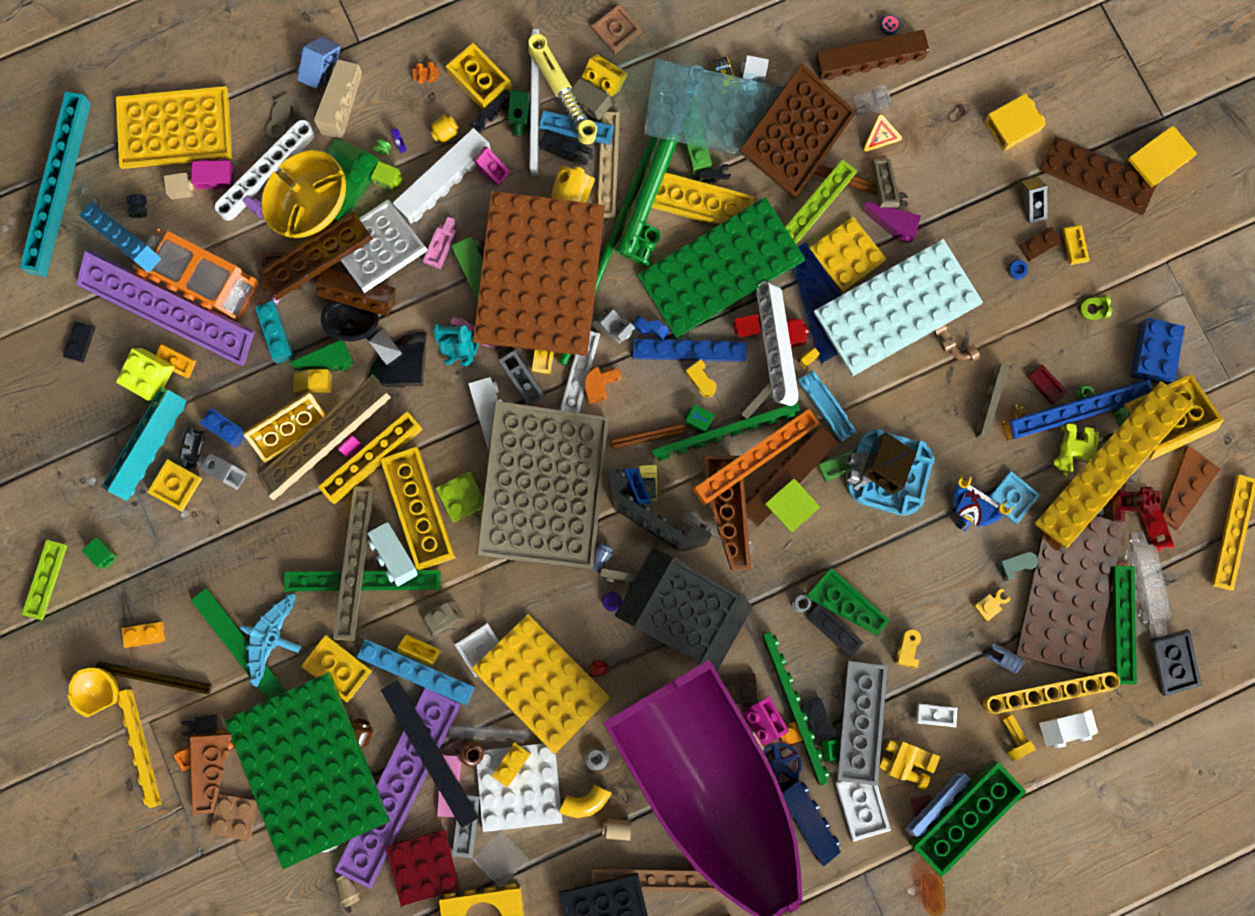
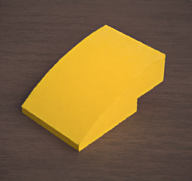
[1128,126,1197,188]

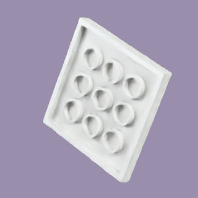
[340,199,427,293]
[477,743,563,832]

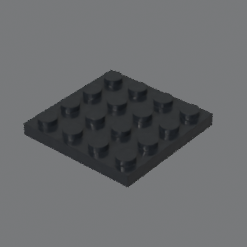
[559,873,648,916]

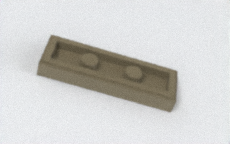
[871,159,900,207]

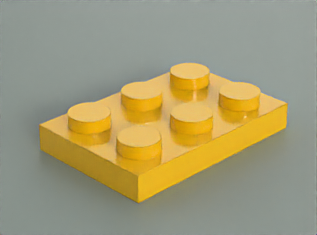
[301,635,372,703]

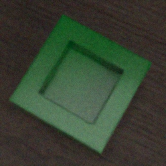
[822,740,840,761]

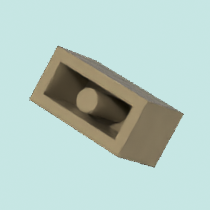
[571,78,612,122]

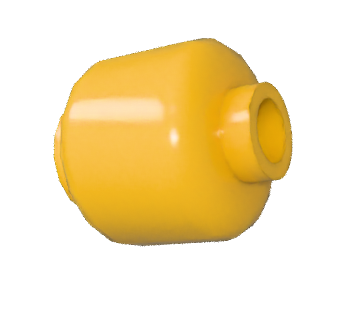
[430,115,459,143]

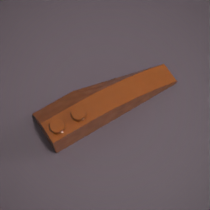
[703,455,751,570]

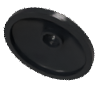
[321,301,379,342]

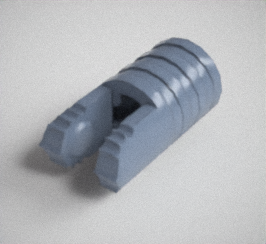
[984,642,1024,674]

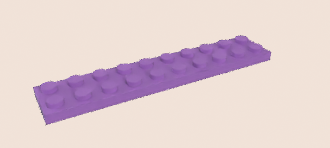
[76,250,255,366]
[335,688,461,889]

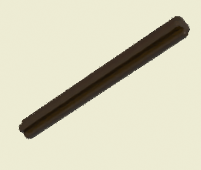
[96,661,212,694]

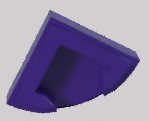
[391,128,407,153]

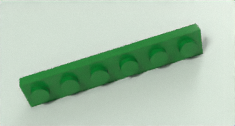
[1113,566,1137,685]

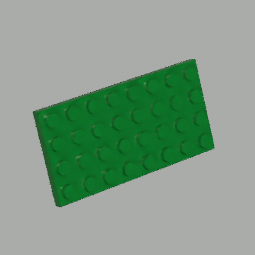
[637,197,805,339]

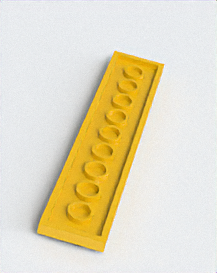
[1035,381,1193,549]

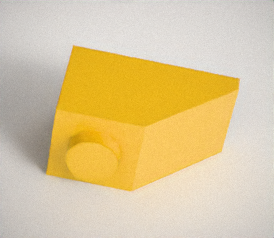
[293,369,332,393]

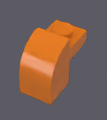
[585,367,621,404]

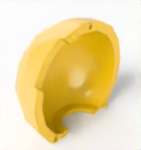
[67,667,119,717]

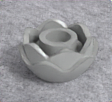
[584,746,609,770]

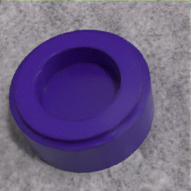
[602,591,622,611]

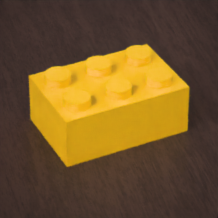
[446,43,512,111]

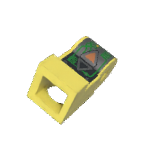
[639,465,657,502]

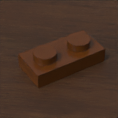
[1019,226,1062,262]

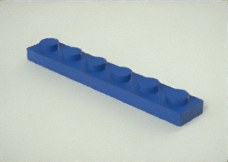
[633,339,747,362]

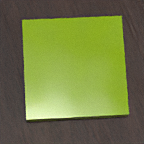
[765,479,820,533]

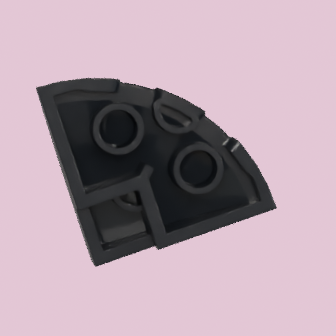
[368,332,427,388]

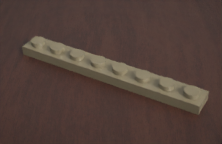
[333,486,374,641]

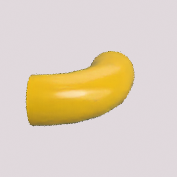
[559,784,612,818]

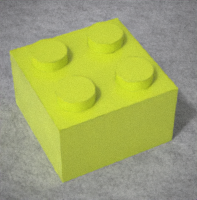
[116,348,175,401]

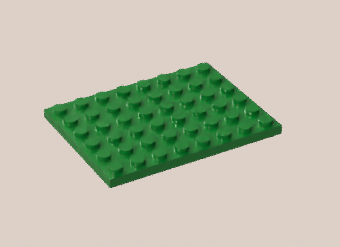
[224,672,390,870]

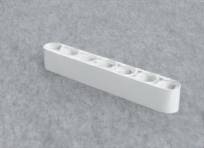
[215,120,315,221]
[757,281,798,406]

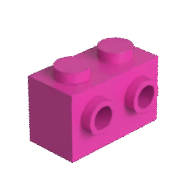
[743,696,789,746]

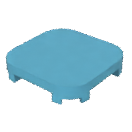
[847,429,935,516]

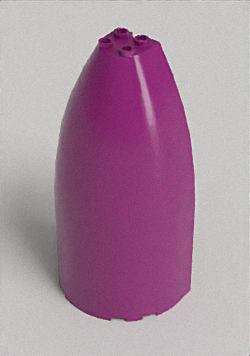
[602,660,803,916]

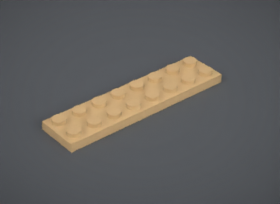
[257,374,391,500]

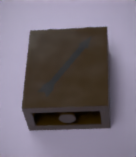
[862,432,916,495]

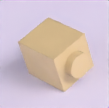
[164,173,195,200]

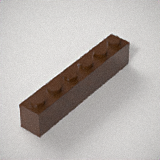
[815,29,930,80]
[745,427,838,527]

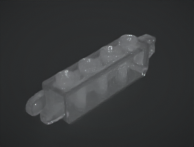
[1126,531,1172,638]

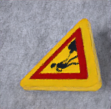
[863,114,902,151]

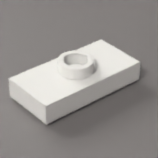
[915,703,958,727]

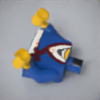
[953,474,1014,532]

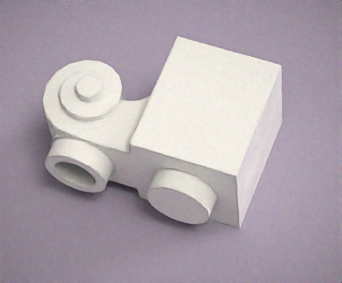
[737,55,769,97]

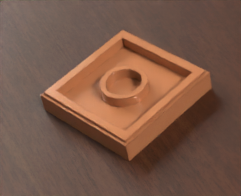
[591,4,642,55]

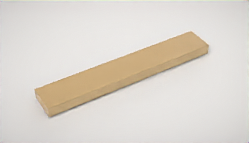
[597,111,620,220]

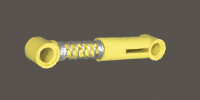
[528,34,597,144]

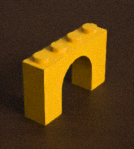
[439,883,525,916]

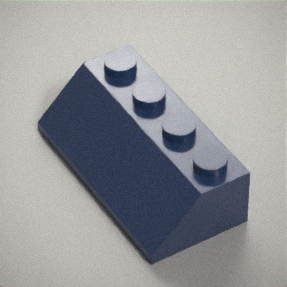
[781,780,841,867]

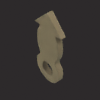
[266,93,295,140]

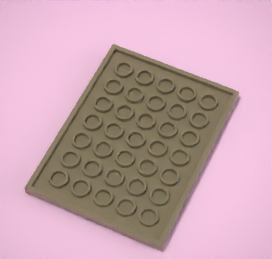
[476,401,609,570]

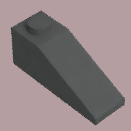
[498,347,545,406]

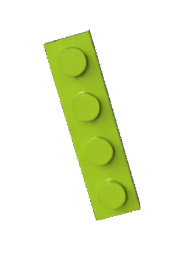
[22,540,68,620]

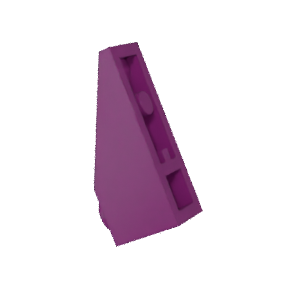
[862,201,921,243]

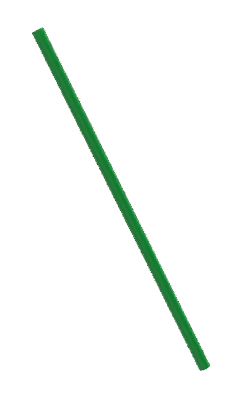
[558,95,675,366]

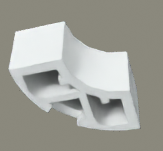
[1039,710,1098,749]

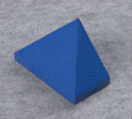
[622,468,652,505]

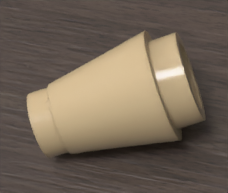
[336,876,360,907]

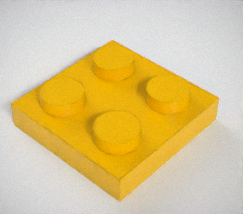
[147,459,202,512]

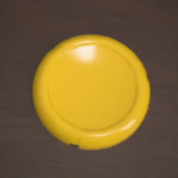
[261,150,346,238]

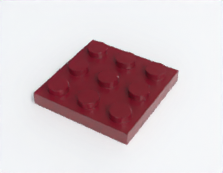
[386,829,460,907]

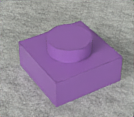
[243,196,263,219]

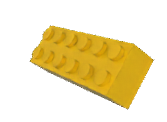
[380,447,456,570]

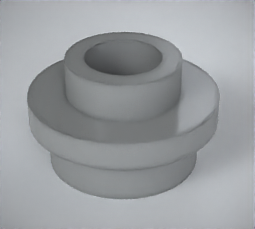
[792,594,812,613]

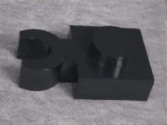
[181,715,218,736]

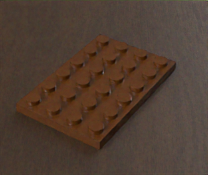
[738,64,856,198]

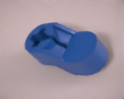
[631,315,670,340]

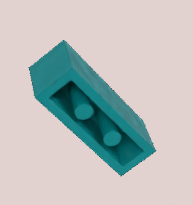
[255,301,295,364]

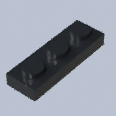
[806,604,864,657]

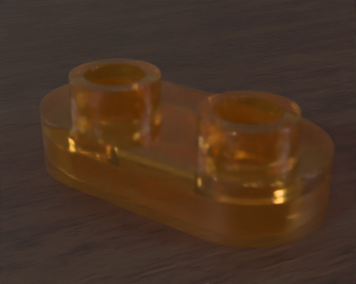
[922,874,946,916]

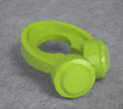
[1080,294,1113,320]

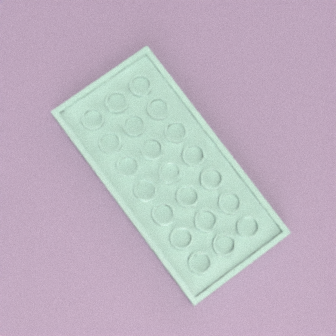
[813,239,983,377]

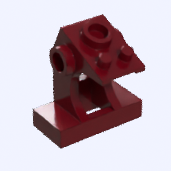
[1113,484,1161,522]

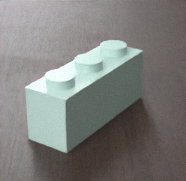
[367,522,418,587]

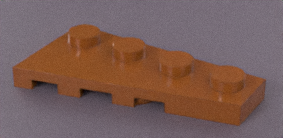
[1162,446,1220,530]
[190,732,232,815]

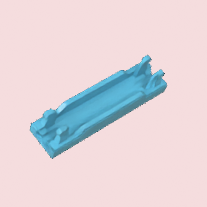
[797,370,857,443]

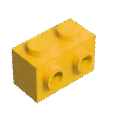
[582,54,628,97]

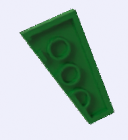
[806,568,890,636]

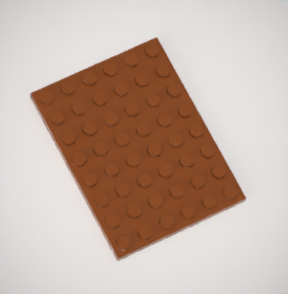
[473,191,605,356]

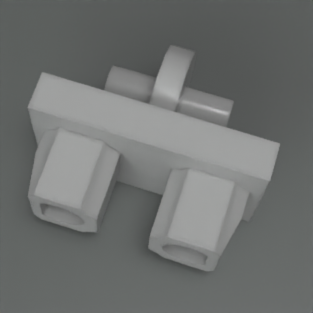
[846,450,871,490]

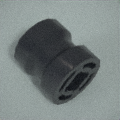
[127,194,147,218]

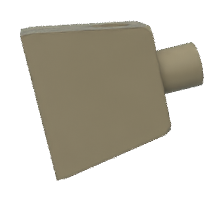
[423,601,464,637]

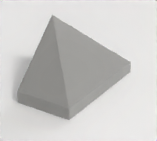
[368,329,402,365]

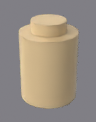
[602,818,631,841]

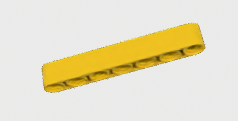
[982,672,1120,714]

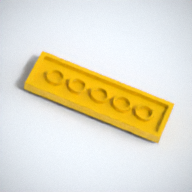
[645,168,754,226]

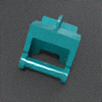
[433,324,479,366]

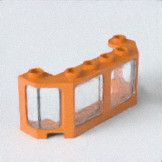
[132,227,259,322]

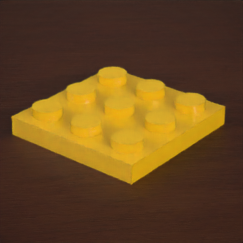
[808,217,887,293]

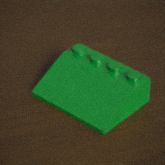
[326,138,379,223]

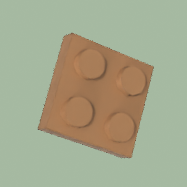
[210,793,258,841]

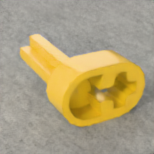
[1003,715,1036,762]

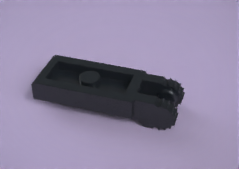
[539,129,592,165]

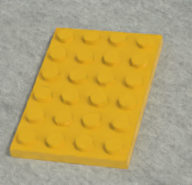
[116,86,233,169]
[471,614,611,755]

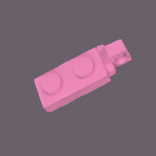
[423,217,456,270]

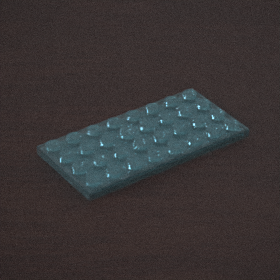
[644,59,783,155]

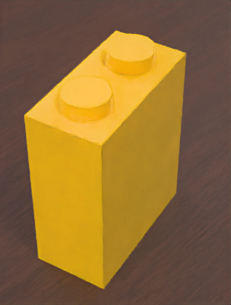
[984,94,1046,152]

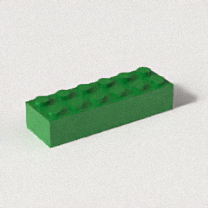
[908,760,1026,877]

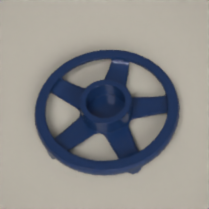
[763,743,802,787]

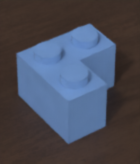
[297,36,341,89]

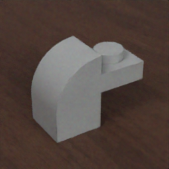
[593,307,635,344]

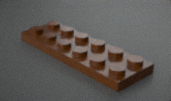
[1040,136,1157,215]
[258,211,373,301]

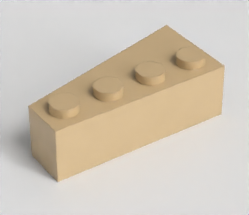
[314,60,362,139]

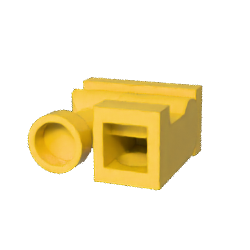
[879,740,940,791]

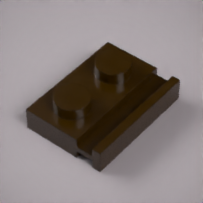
[719,673,758,704]

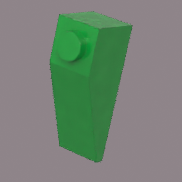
[290,340,355,371]

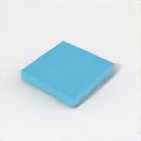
[989,471,1041,525]

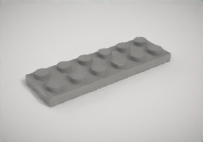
[837,661,888,786]

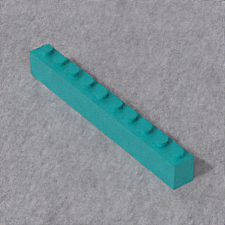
[19,91,91,278]

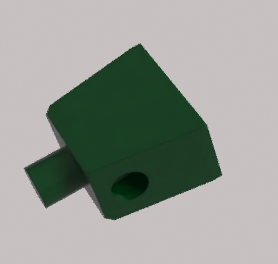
[508,90,531,137]

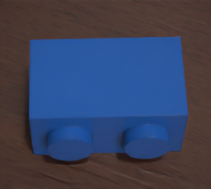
[200,408,245,448]

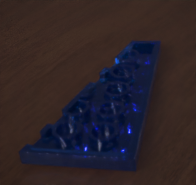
[793,242,842,365]

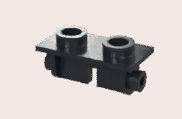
[178,428,205,468]

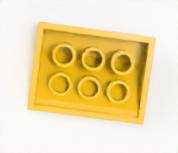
[1124,374,1224,460]

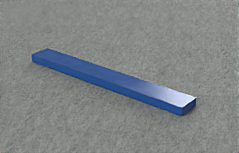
[1008,379,1152,439]

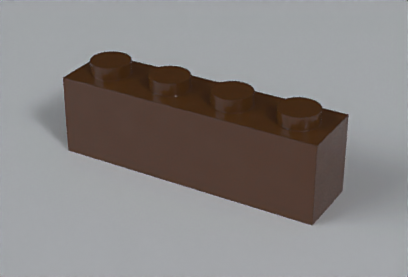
[316,268,396,317]

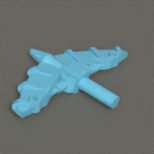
[240,594,301,687]

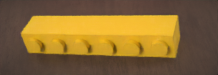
[318,411,423,504]

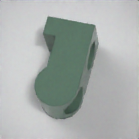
[997,552,1038,581]

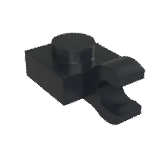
[698,164,731,184]

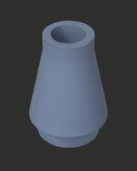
[593,542,613,572]

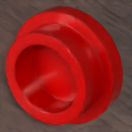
[589,660,609,675]

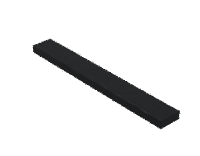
[381,680,479,828]

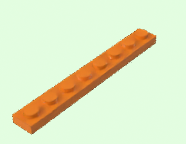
[693,409,820,505]

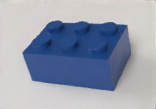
[1130,318,1185,385]

